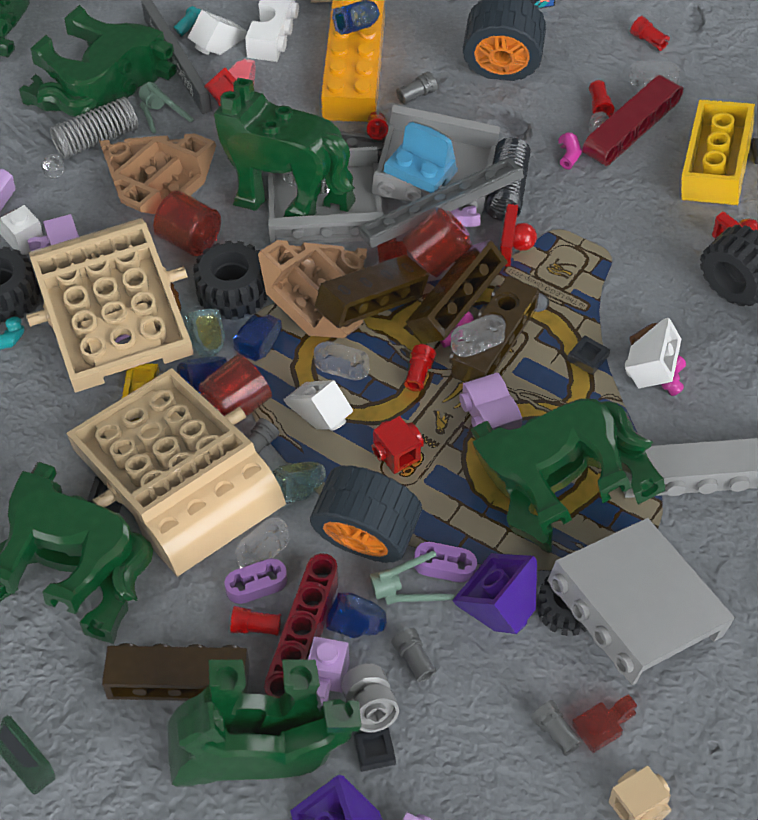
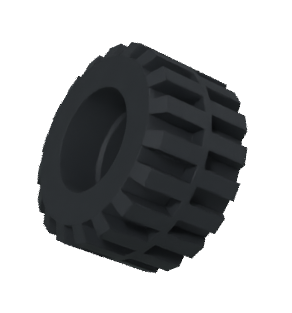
[700,225,758,307]
[193,241,269,320]
[0,246,39,324]

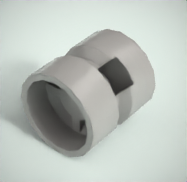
[341,664,399,732]

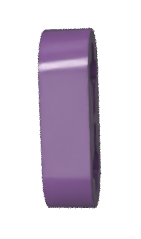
[413,542,477,583]
[224,559,287,604]

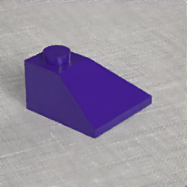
[452,553,537,634]
[290,775,382,820]

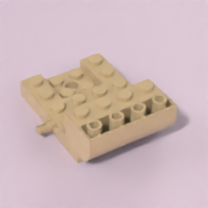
[26,218,194,393]
[66,368,286,577]

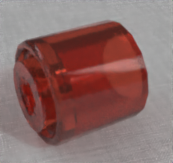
[153,190,222,256]
[403,207,473,278]
[198,353,272,426]

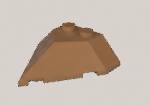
[99,133,216,216]
[258,240,367,338]

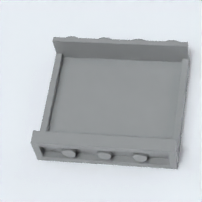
[372,104,501,217]
[268,147,383,245]
[547,518,735,685]

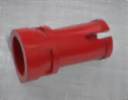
[630,16,670,51]
[589,80,615,119]
[366,111,388,140]
[404,344,436,392]
[230,606,281,636]

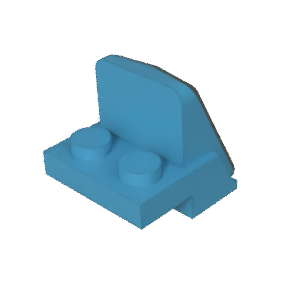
[384,121,458,193]

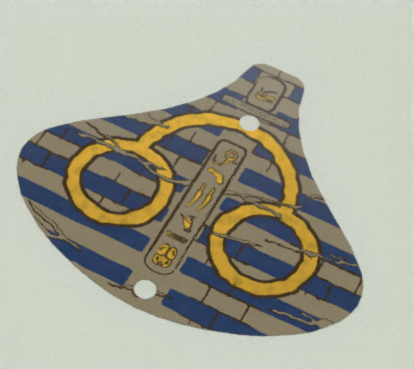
[236,229,663,571]

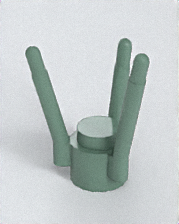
[139,82,194,133]
[369,551,455,605]

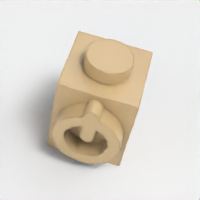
[609,766,672,820]

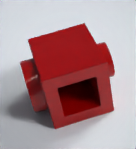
[371,416,424,474]

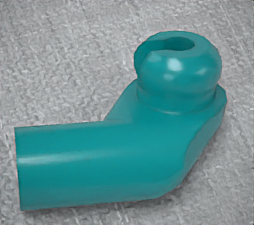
[173,6,201,36]
[0,317,25,350]

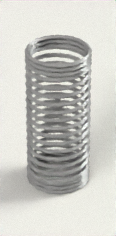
[50,97,139,159]

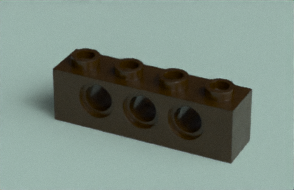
[449,276,539,383]

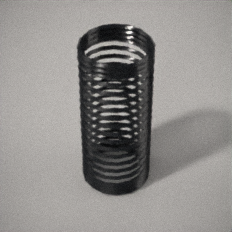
[485,137,531,221]

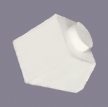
[188,10,247,55]
[0,205,44,255]
[625,318,681,389]
[283,380,353,431]

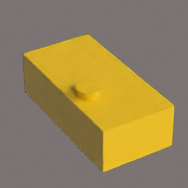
[681,100,755,205]

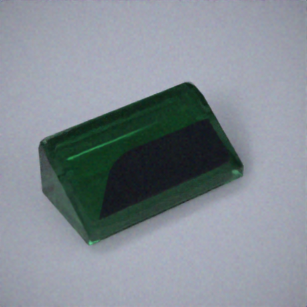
[0,715,56,795]

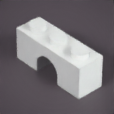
[245,0,299,62]

